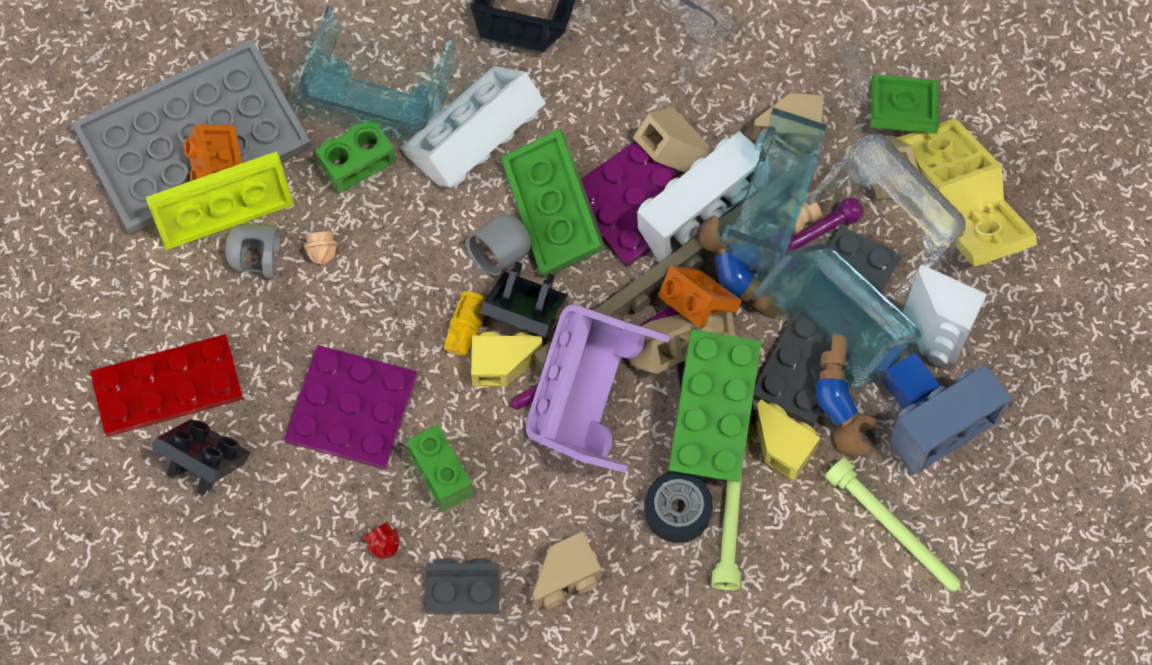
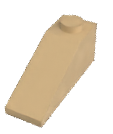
[630,311,735,374]

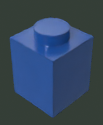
[882,353,940,409]

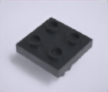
[481,262,568,337]
[152,419,250,496]

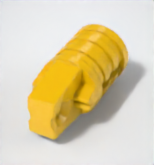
[444,291,486,356]

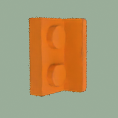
[184,124,243,181]
[658,265,742,327]

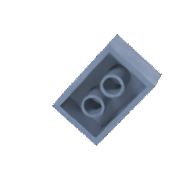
[889,365,1012,475]

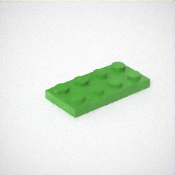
[501,128,606,278]
[668,329,762,483]

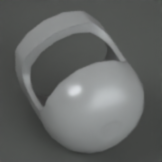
[465,214,531,276]
[225,223,281,279]

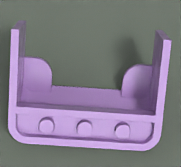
[526,304,670,473]

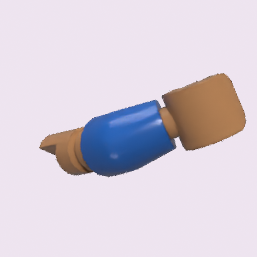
[699,215,787,319]
[815,334,878,457]

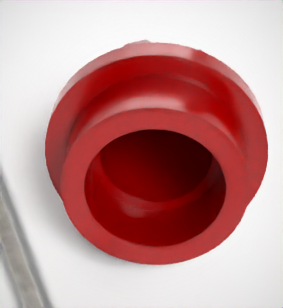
[363,522,400,559]

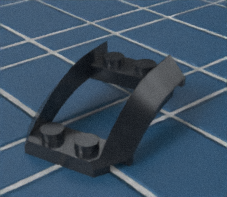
[470,0,576,53]

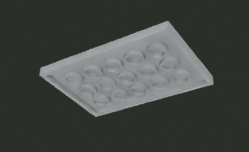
[71,39,312,235]

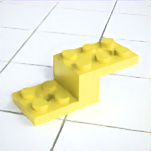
[897,118,1037,267]

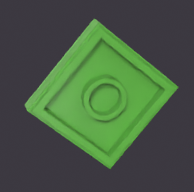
[870,74,939,134]

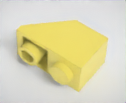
[471,332,542,387]
[755,400,820,481]

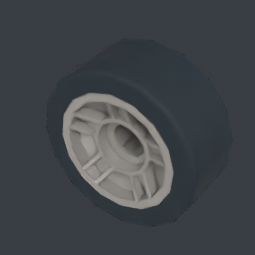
[644,472,713,543]

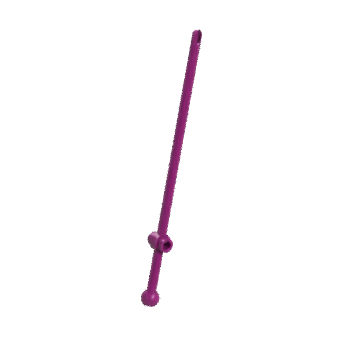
[511,197,864,410]

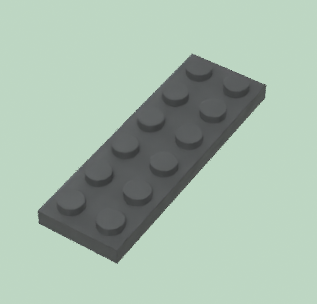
[753,225,902,427]

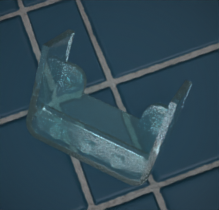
[299,5,459,132]
[721,107,827,280]
[754,244,921,390]

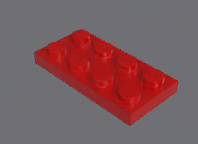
[90,334,244,437]

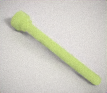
[825,457,961,591]
[711,479,741,591]

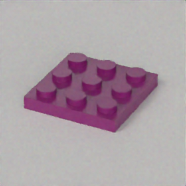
[581,140,680,267]
[284,345,417,470]

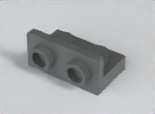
[426,558,500,615]

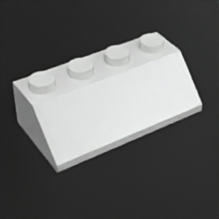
[399,66,546,188]
[637,131,767,263]

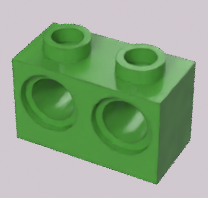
[315,118,396,194]
[406,424,473,512]

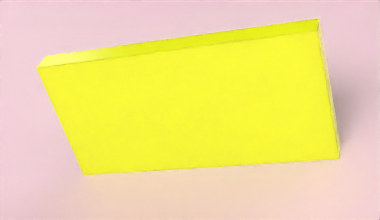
[145,151,294,250]

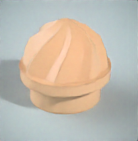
[304,232,338,265]

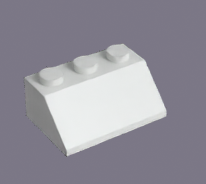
[903,264,987,368]

